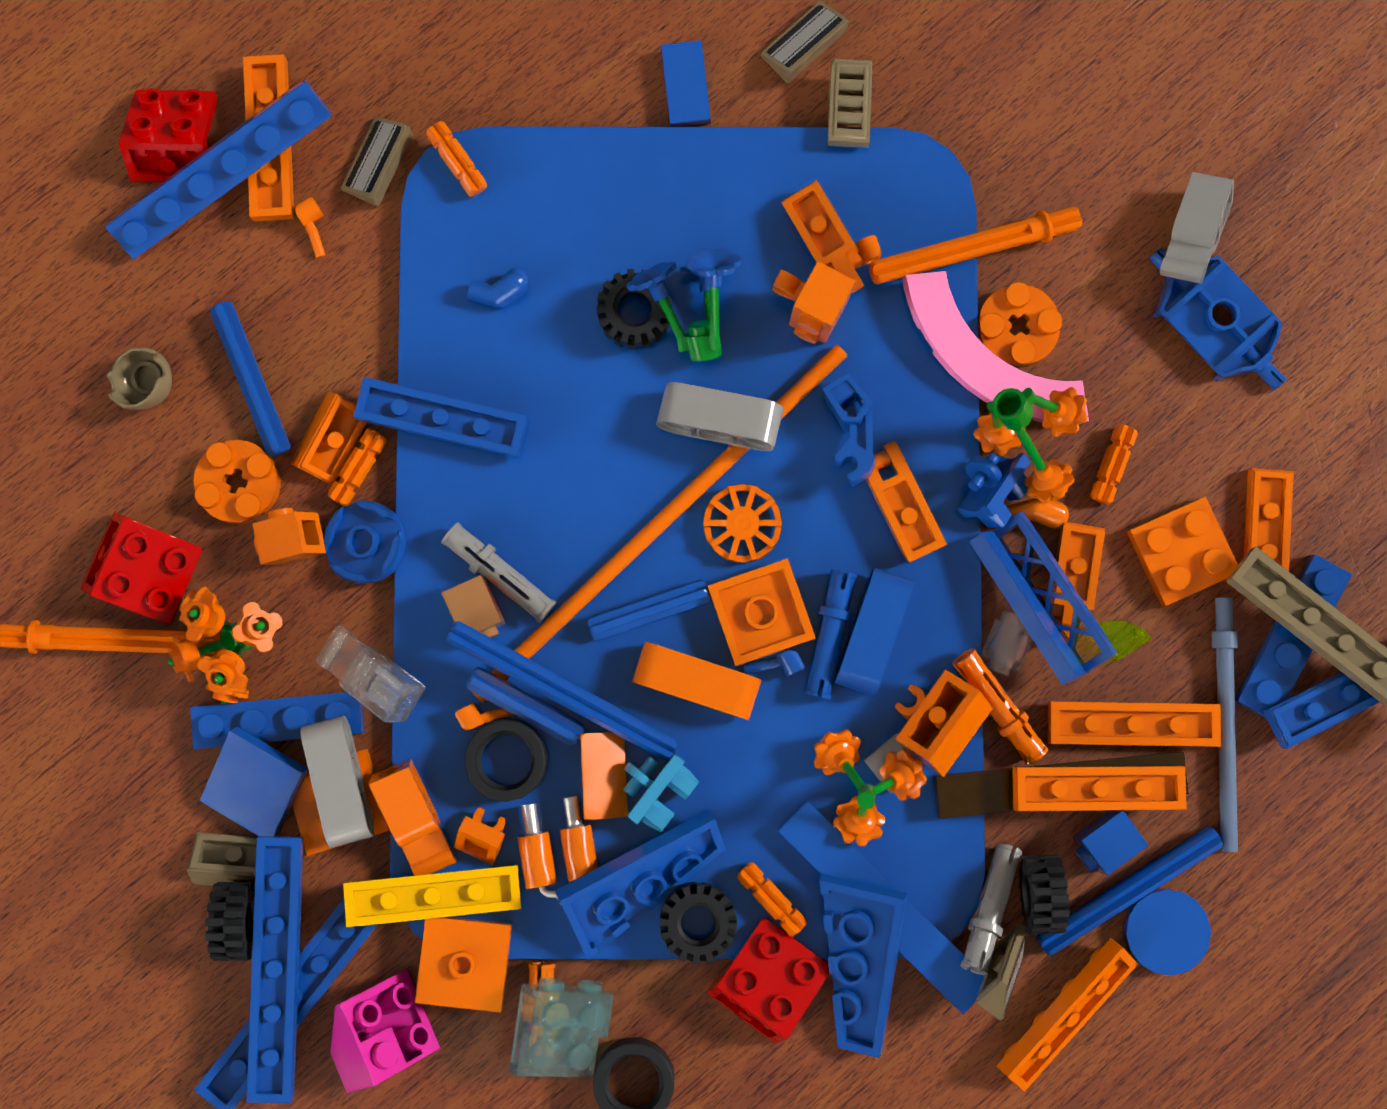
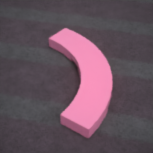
[902,271,1089,424]

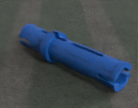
[804,569,858,699]

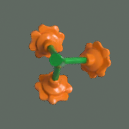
[813,729,927,847]

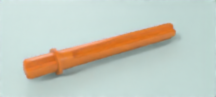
[868,207,1083,285]
[0,620,225,655]

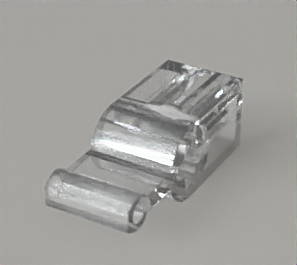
[315,625,426,722]

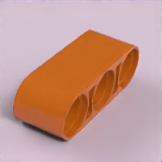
[632,641,762,720]

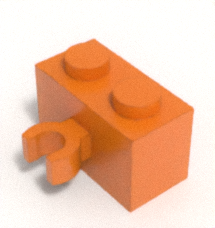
[772,261,856,344]
[895,670,993,778]

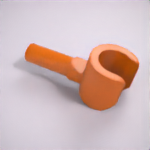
[295,197,326,259]
[853,235,881,269]
[455,703,515,731]

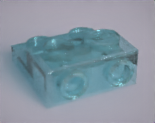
[509,978,614,1077]

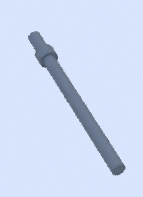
[1211,598,1238,852]

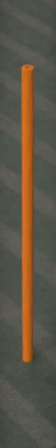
[471,345,847,703]

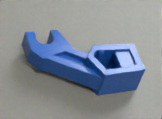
[822,372,876,488]

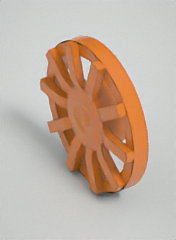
[703,484,782,563]

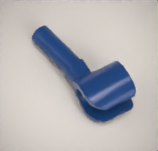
[743,649,806,677]

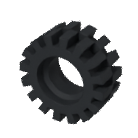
[596,269,672,350]
[1019,855,1069,935]
[205,882,255,961]
[659,882,737,964]

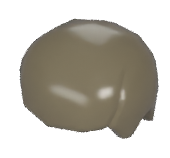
[107,347,172,410]

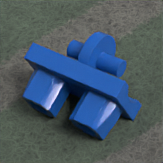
[958,453,1030,528]

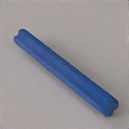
[1036,827,1223,955]

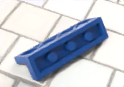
[969,512,1117,685]

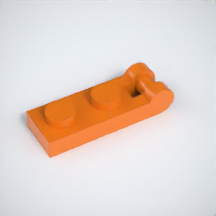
[865,440,947,564]

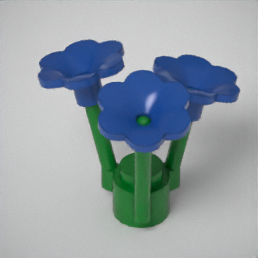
[626,248,741,362]

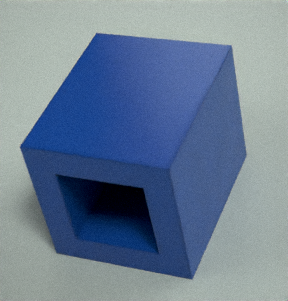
[1073,810,1149,876]

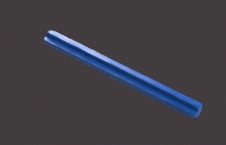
[446,621,677,761]

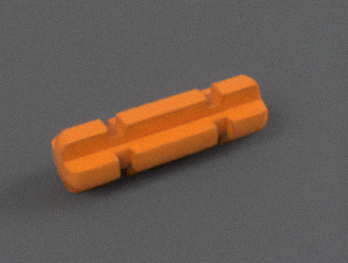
[426,121,487,197]
[1089,424,1138,505]
[327,428,387,506]
[737,862,807,936]

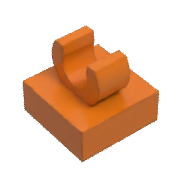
[454,807,505,866]

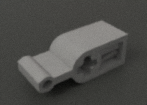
[1160,172,1234,284]

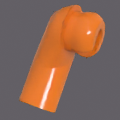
[1007,498,1069,528]

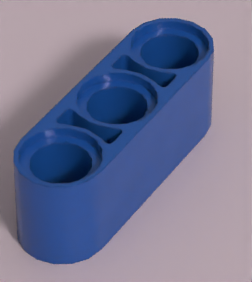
[834,567,914,697]

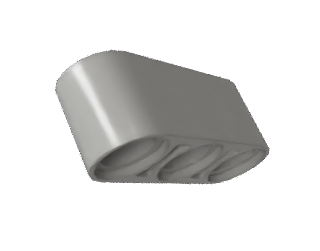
[656,382,784,451]
[301,715,374,848]

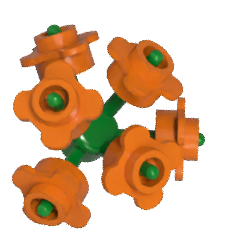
[168,586,283,704]

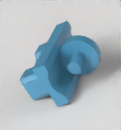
[623,753,699,832]

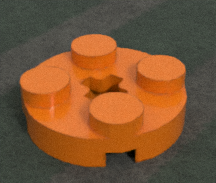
[978,282,1063,367]
[193,440,281,524]

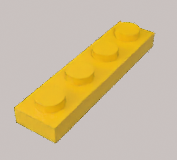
[343,865,521,927]

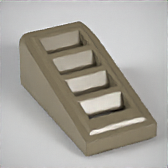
[828,59,872,148]

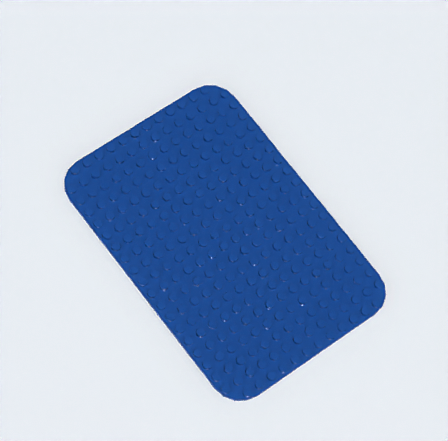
[390,126,985,960]

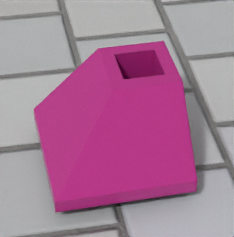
[330,969,440,1093]

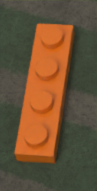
[243,54,295,222]
[1048,701,1221,747]
[1013,766,1187,811]
[997,938,1138,1092]

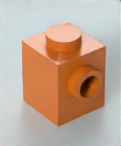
[252,508,326,565]

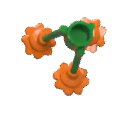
[973,387,1088,504]

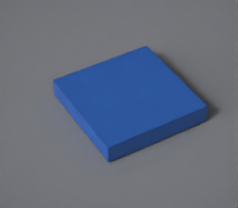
[200,727,308,836]

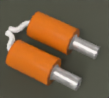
[517,796,598,899]

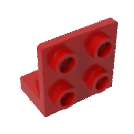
[118,88,218,182]
[80,512,202,624]
[706,918,829,1044]

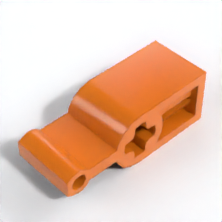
[369,758,457,876]

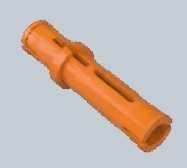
[952,648,1048,765]

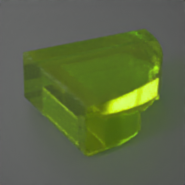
[1098,620,1152,662]

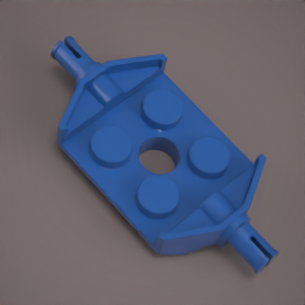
[1149,247,1287,391]

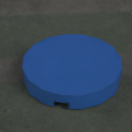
[323,500,406,584]
[1123,888,1211,976]

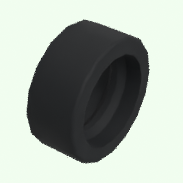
[464,719,548,802]
[593,1037,675,1109]

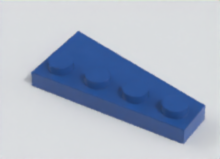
[555,810,727,960]
[819,874,908,1058]

